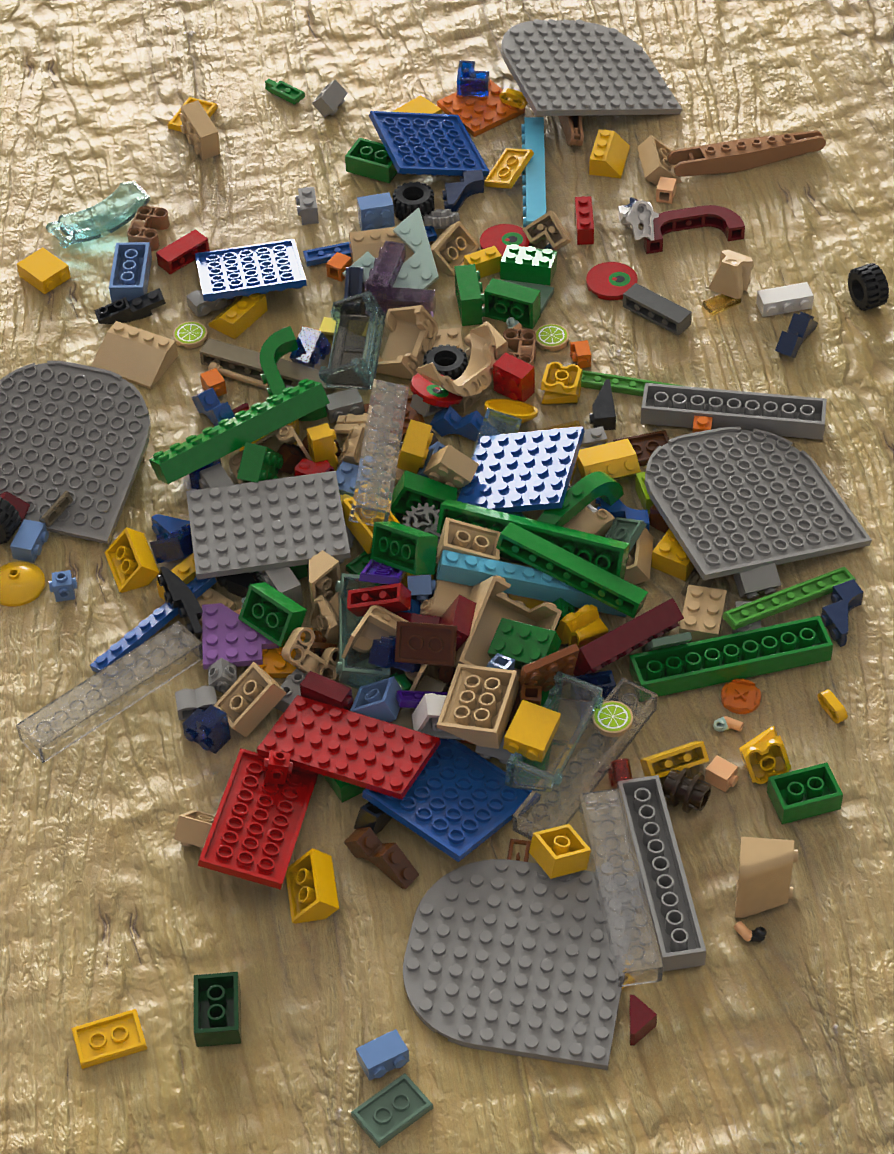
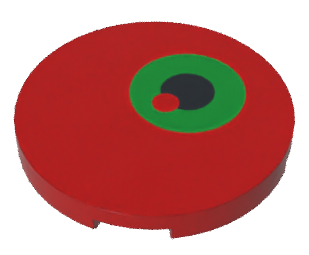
[480,224,530,257]
[586,262,638,301]
[410,374,463,407]

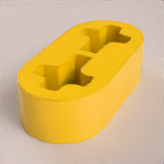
[499,88,528,109]
[817,689,848,724]

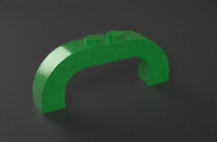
[260,326,327,422]
[537,471,624,527]

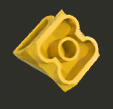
[541,362,583,404]
[556,604,608,648]
[739,726,792,784]

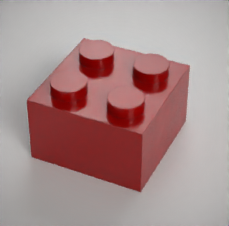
[493,352,535,402]

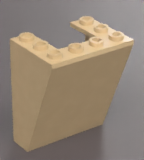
[455,575,562,681]

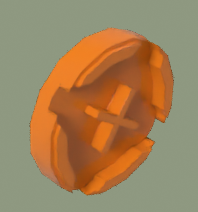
[721,679,761,714]

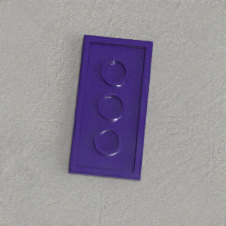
[359,559,407,585]

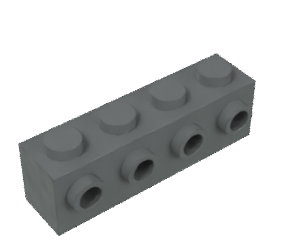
[623,283,692,336]

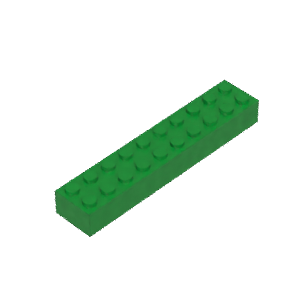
[149,379,330,484]
[436,499,630,579]
[629,616,833,701]

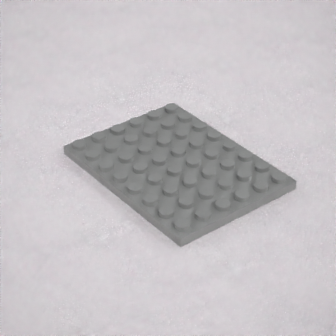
[186,471,351,580]

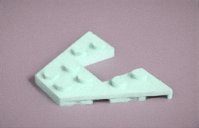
[343,208,439,300]

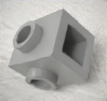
[208,658,237,694]

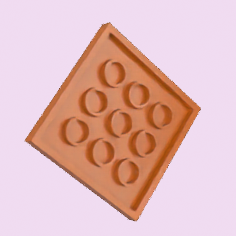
[437,77,525,137]

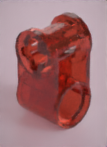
[608,758,632,787]

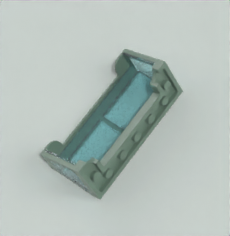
[335,573,390,690]

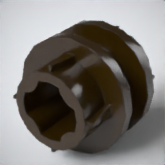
[662,767,712,813]

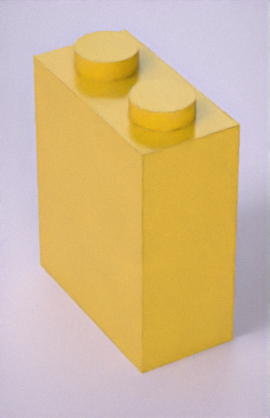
[17,247,71,294]
[503,700,561,763]

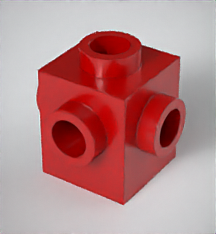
[262,750,293,785]

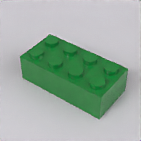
[371,521,438,575]

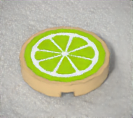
[173,321,208,349]
[535,324,569,352]
[592,701,633,737]

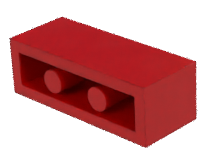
[575,196,594,245]
[156,229,210,275]
[347,583,411,617]

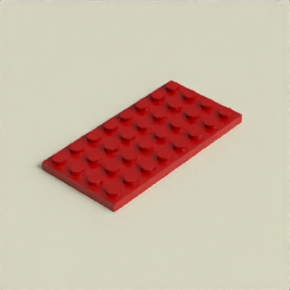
[257,695,441,800]
[198,748,318,890]

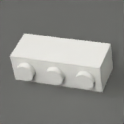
[756,282,814,317]

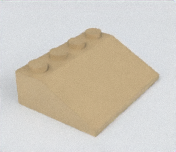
[349,227,415,284]
[91,321,178,389]
[437,664,519,749]

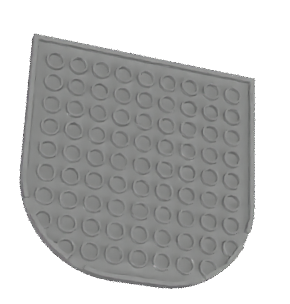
[501,19,682,116]
[0,361,151,545]
[645,427,872,580]
[403,859,640,1070]

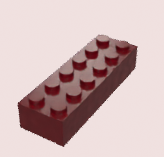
[573,598,684,678]

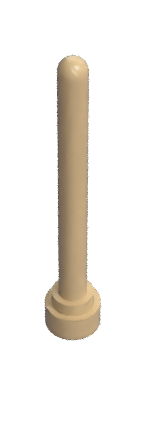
[208,361,268,389]

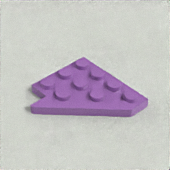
[202,603,279,670]

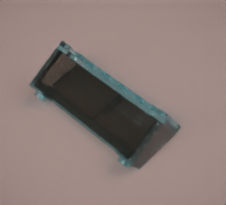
[319,291,386,390]

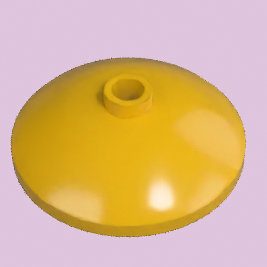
[484,399,538,426]
[0,561,45,607]

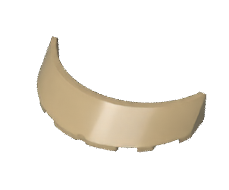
[416,324,496,397]

